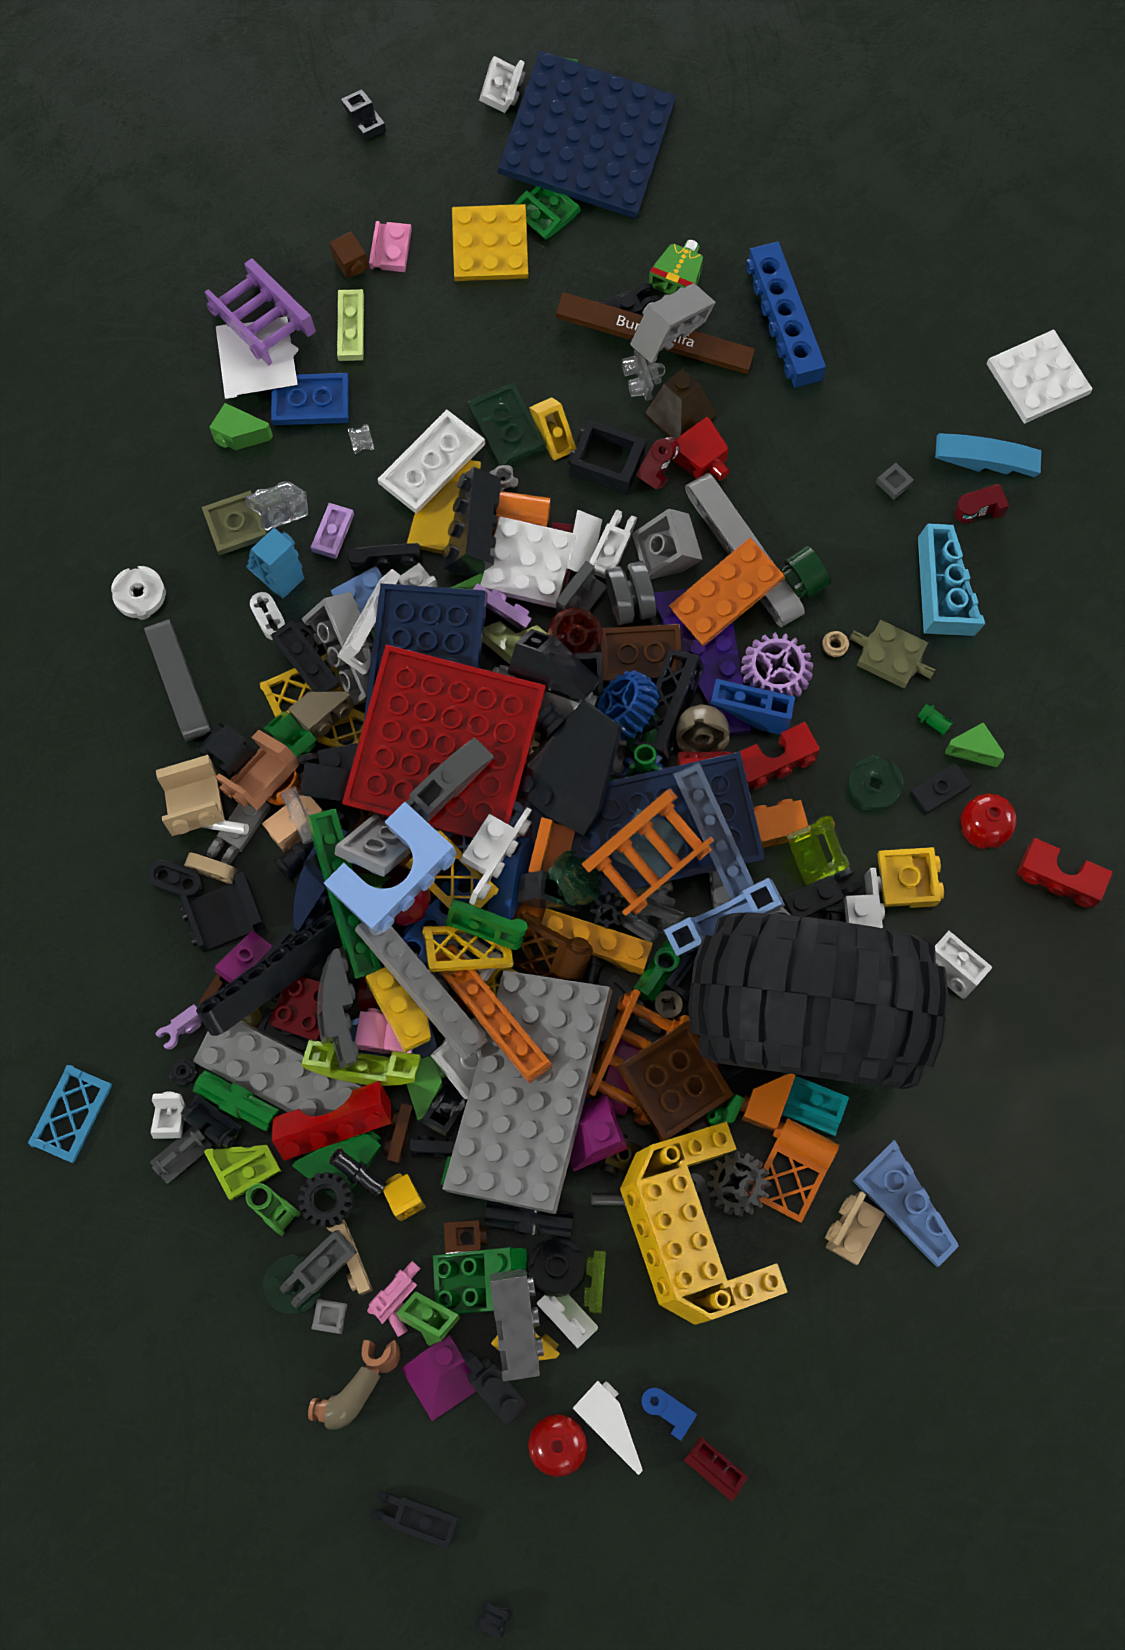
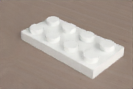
[378,410,485,514]

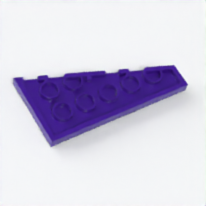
[654,588,751,736]

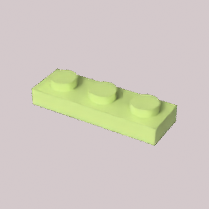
[337,289,364,361]

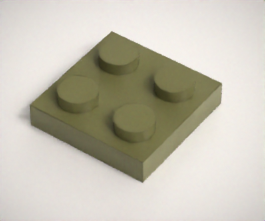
[202,490,267,556]

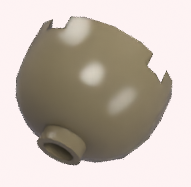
[676,704,730,752]

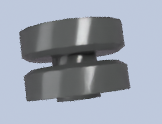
[605,561,656,626]

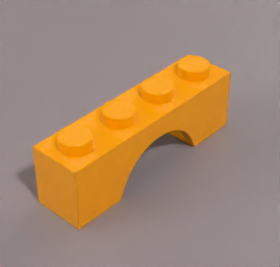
[541,908,653,976]

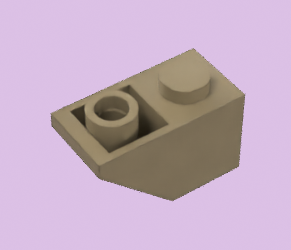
[288,691,354,739]

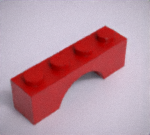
[272,1081,392,1161]

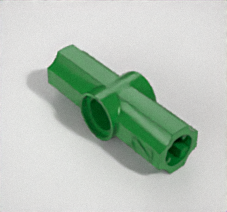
[632,938,684,1005]
[193,1070,280,1132]

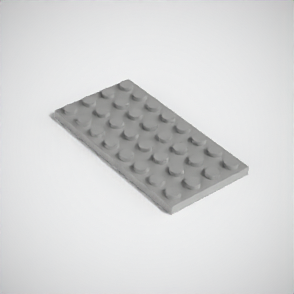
[442,970,612,1214]

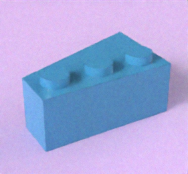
[246,528,305,599]

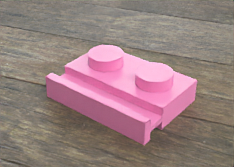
[369,221,412,272]

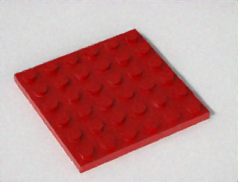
[342,645,546,839]

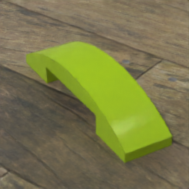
[301,1040,421,1086]

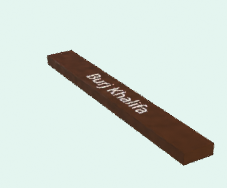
[555,292,755,374]

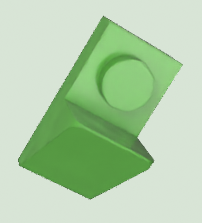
[397,1291,460,1346]

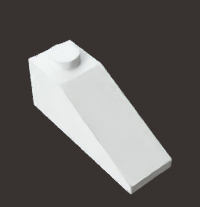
[573,1381,643,1475]

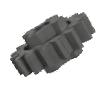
[707,1151,771,1217]

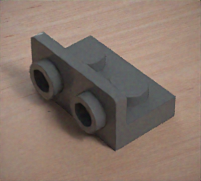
[556,561,606,626]

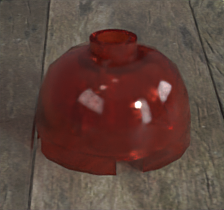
[548,608,602,655]

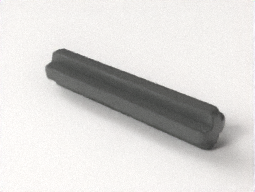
[589,896,660,943]

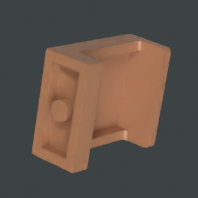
[215,730,300,810]

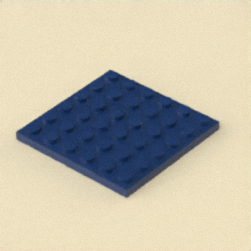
[497,50,676,219]

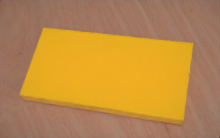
[407,460,481,554]

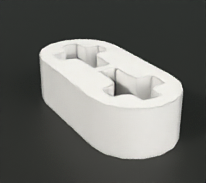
[250,592,285,640]

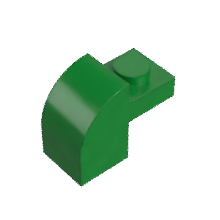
[263,711,317,758]

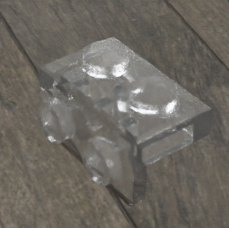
[245,481,308,530]

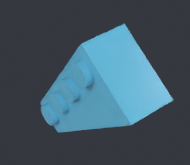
[918,524,985,636]

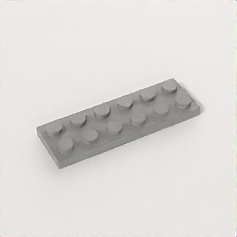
[193,1021,364,1116]

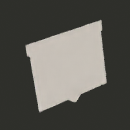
[216,316,299,399]

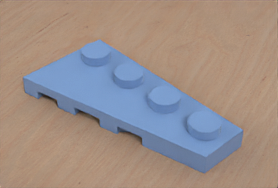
[853,1140,959,1267]

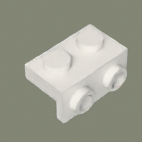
[479,56,525,113]

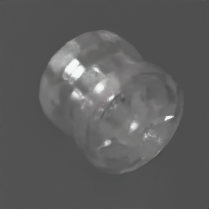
[348,424,374,454]

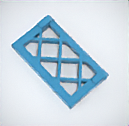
[28,1065,112,1164]

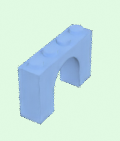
[324,802,457,935]
[664,878,785,956]

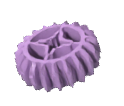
[741,632,813,697]

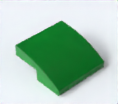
[513,186,581,240]

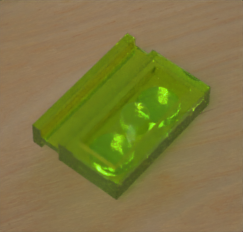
[584,1251,606,1314]

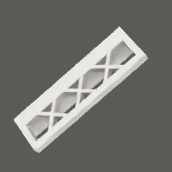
[338,569,401,675]

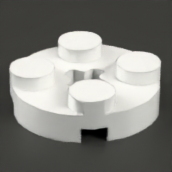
[111,566,166,620]

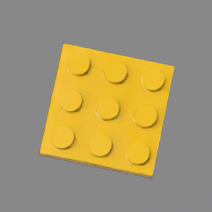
[452,204,528,281]

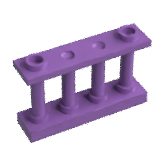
[205,258,316,366]

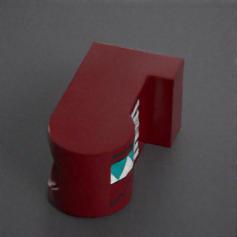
[636,437,680,489]
[954,483,1009,524]

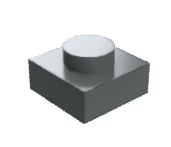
[876,463,914,500]

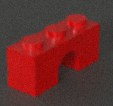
[740,722,820,790]
[1017,838,1113,908]

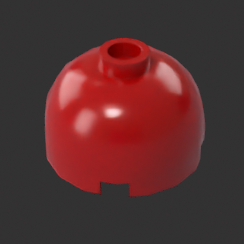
[960,793,1017,849]
[528,1414,588,1477]

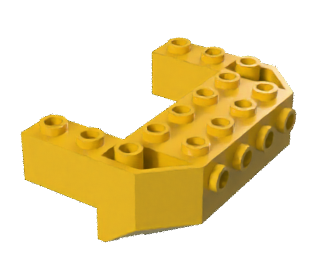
[620,1122,787,1325]

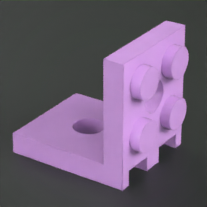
[473,583,531,631]

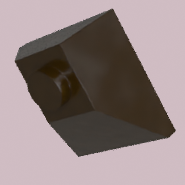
[645,369,716,439]

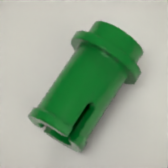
[917,704,953,735]

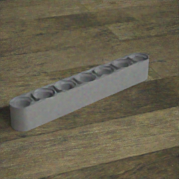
[685,473,805,627]

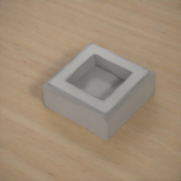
[312,1299,347,1334]

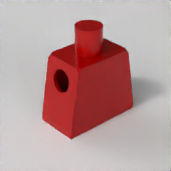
[673,417,730,481]

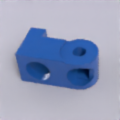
[641,1388,697,1441]

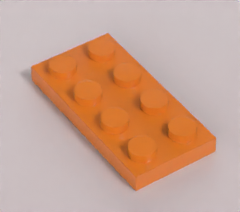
[669,537,785,647]

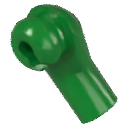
[706,1093,745,1126]

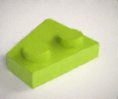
[204,1145,282,1201]

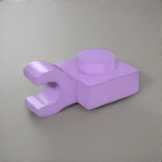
[156,1004,202,1050]

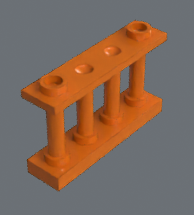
[582,789,715,916]
[586,989,690,1125]

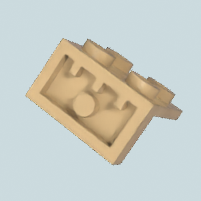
[825,1191,885,1265]

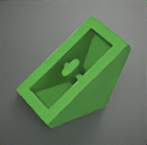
[945,722,1004,767]

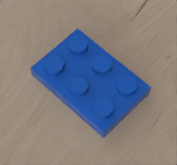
[271,373,349,425]

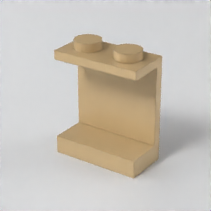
[156,755,224,836]

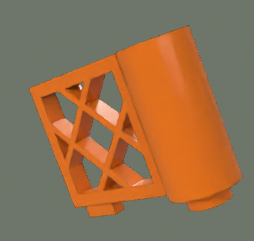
[490,491,551,550]
[754,1118,840,1223]

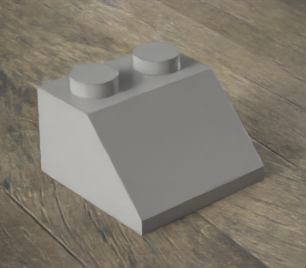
[632,509,703,579]

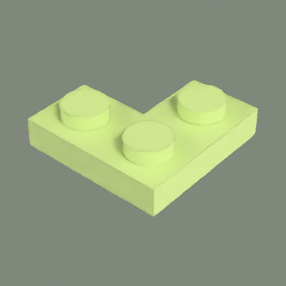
[482,621,549,664]

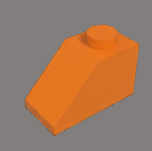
[740,1073,795,1132]

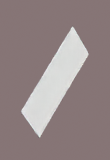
[568,510,602,572]

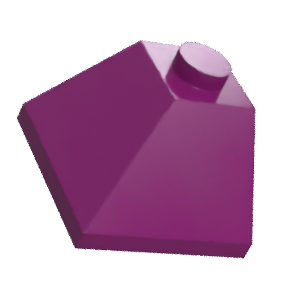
[570,1095,628,1171]
[401,1335,476,1421]

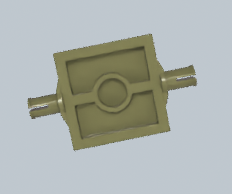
[849,620,936,689]

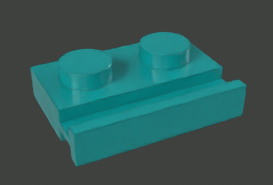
[781,1076,849,1137]

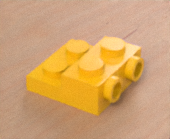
[877,847,944,908]

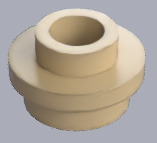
[822,631,849,657]

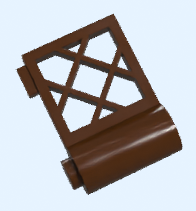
[511,912,593,983]

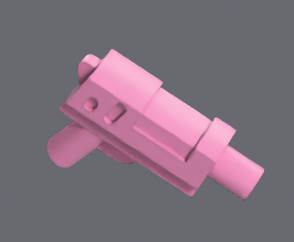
[367,1261,420,1337]

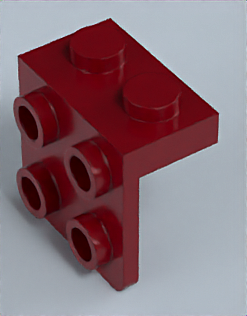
[269,976,348,1043]

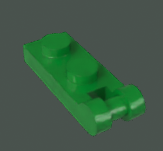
[445,899,527,950]

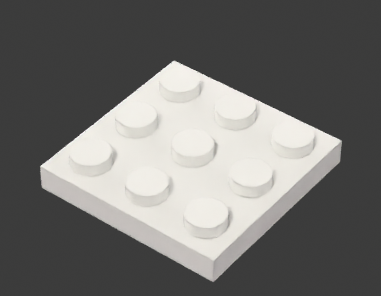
[987,330,1092,424]
[480,517,576,608]

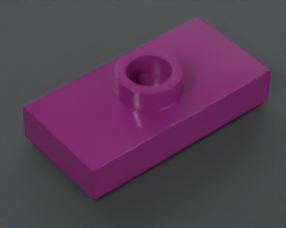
[214,930,272,983]

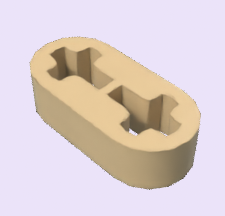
[184,853,238,884]

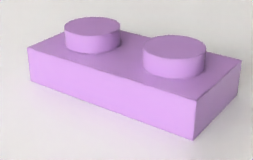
[311,503,354,559]

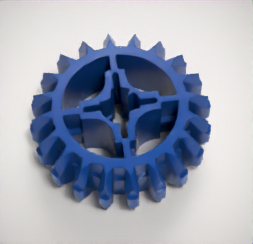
[595,670,660,741]

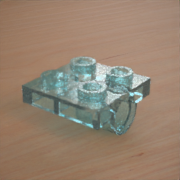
[612,808,685,879]

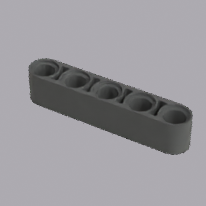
[144,619,211,742]

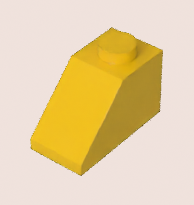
[529,397,577,461]
[383,1173,426,1222]

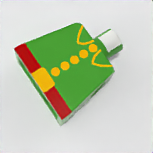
[649,240,703,295]

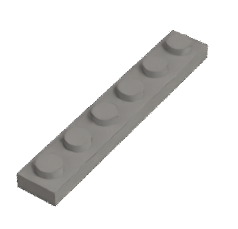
[355,922,488,1061]

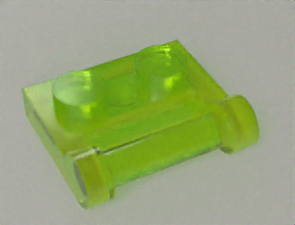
[786,816,850,886]

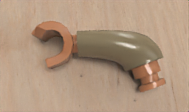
[308,1340,401,1430]

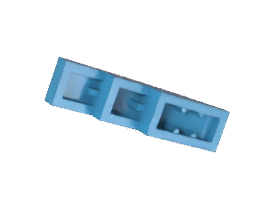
[935,433,1041,477]

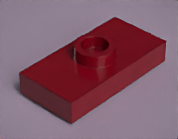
[684,1436,748,1502]

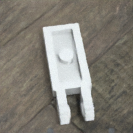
[589,510,637,578]

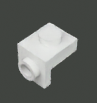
[151,1092,186,1139]

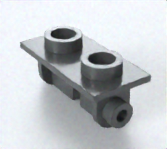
[150,1126,213,1184]

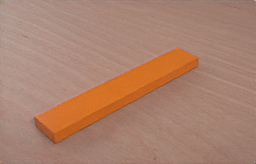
[436,943,552,1084]

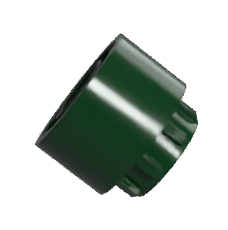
[780,546,831,598]

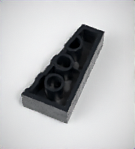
[443,467,501,579]

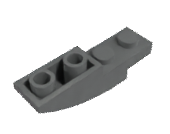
[406,737,495,822]
[317,949,358,1069]

